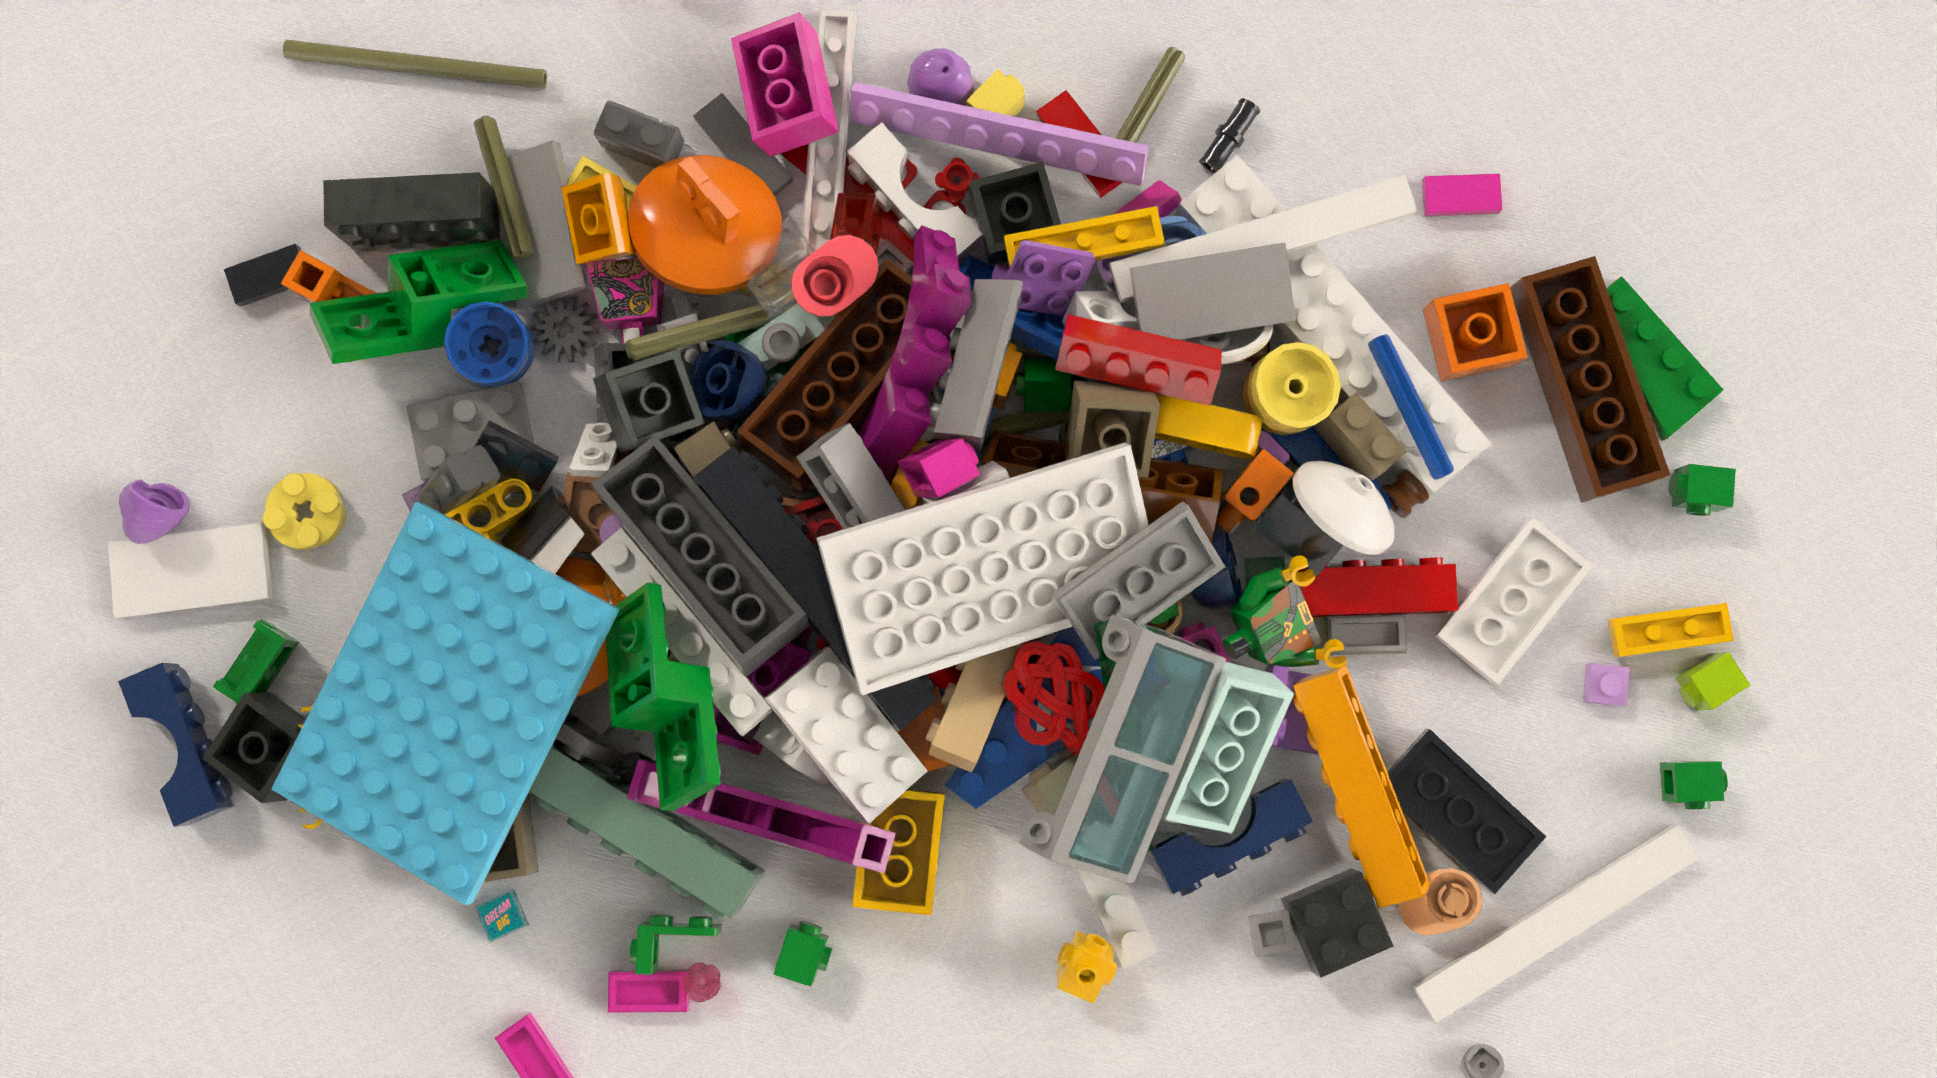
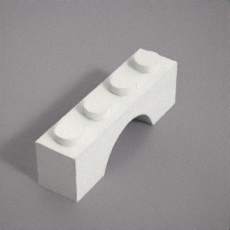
[847,122,983,264]

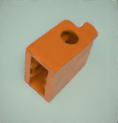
[1216,449,1294,535]

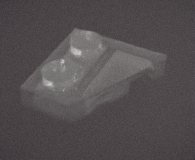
[747,217,816,319]

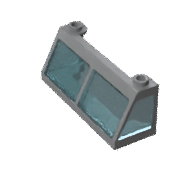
[1019,615,1226,883]

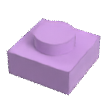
[1583,663,1630,706]

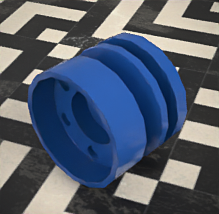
[444,301,535,388]

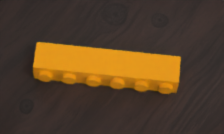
[1293,665,1430,908]

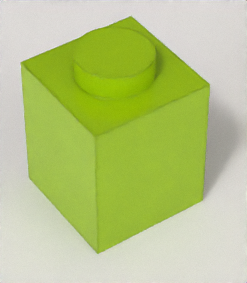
[1676,652,1751,711]

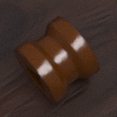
[1382,470,1429,518]

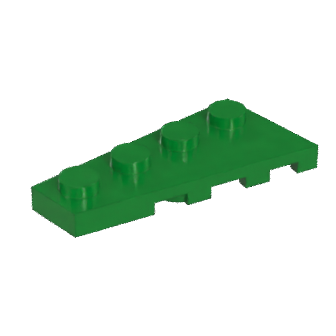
[1607,276,1724,441]

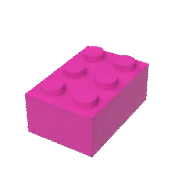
[731,12,839,157]

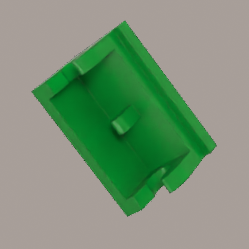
[213,619,299,704]

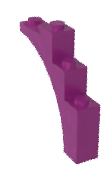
[857,225,973,481]
[626,759,896,873]

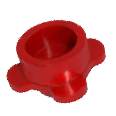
[935,158,980,203]

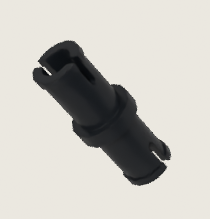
[1199,98,1260,174]

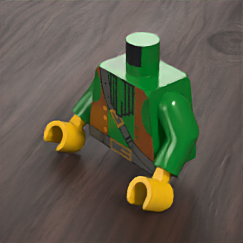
[1223,555,1347,669]

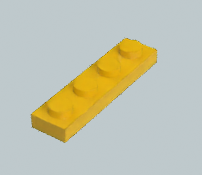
[1004,206,1165,267]

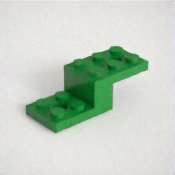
[310,240,527,364]
[605,582,721,811]

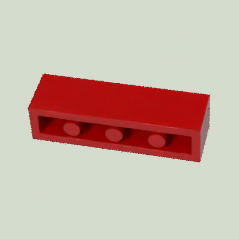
[1055,314,1222,406]
[1298,557,1459,617]

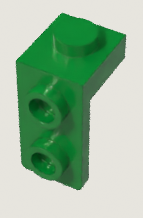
[630,915,722,975]

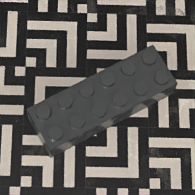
[591,435,809,677]

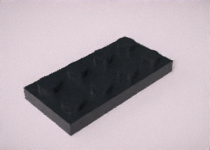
[1387,729,1547,894]

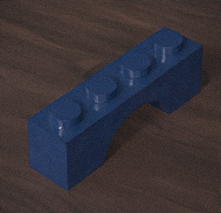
[118,662,234,827]
[1149,778,1313,896]

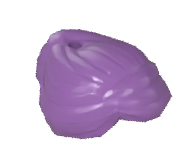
[907,48,974,106]
[119,479,190,544]

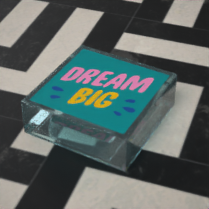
[475,889,529,943]

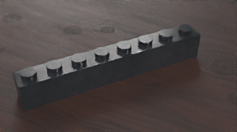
[693,446,937,731]

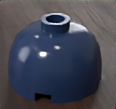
[689,340,767,420]
[1190,530,1242,609]

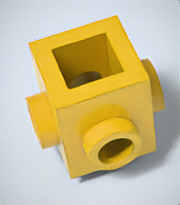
[1057,931,1117,1004]

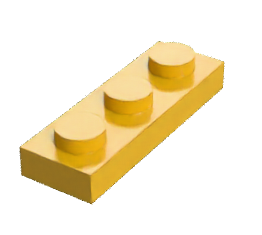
[1607,603,1734,657]

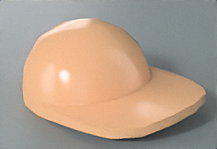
[1398,868,1483,935]

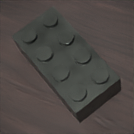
[323,172,500,251]

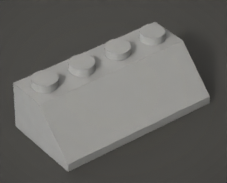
[929,279,1023,451]

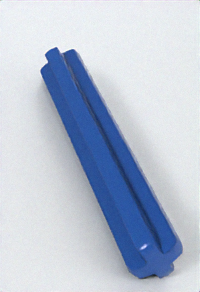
[1368,334,1454,480]

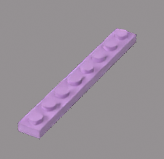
[851,82,1149,186]

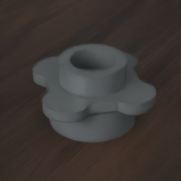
[613,751,653,783]

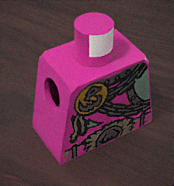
[587,258,665,343]

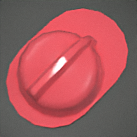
[791,235,878,317]

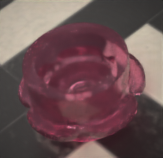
[682,962,721,1002]

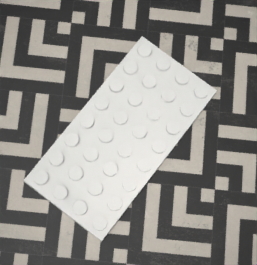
[816,443,1149,695]

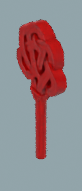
[1001,641,1121,818]

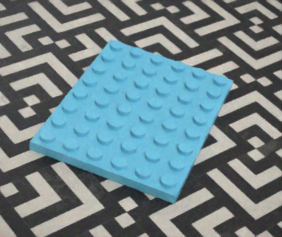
[271,502,620,905]

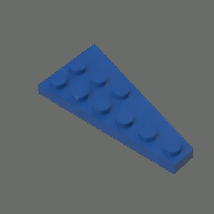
[945,627,1167,809]

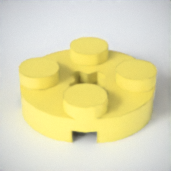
[263,473,346,550]

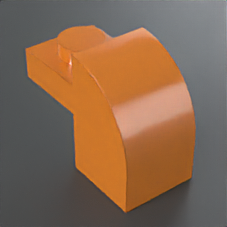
[281,250,376,329]

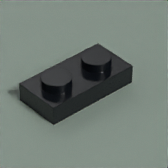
[473,420,559,493]

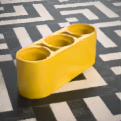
[1155,394,1263,459]
[445,479,533,535]

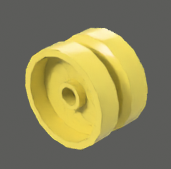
[1242,342,1341,436]

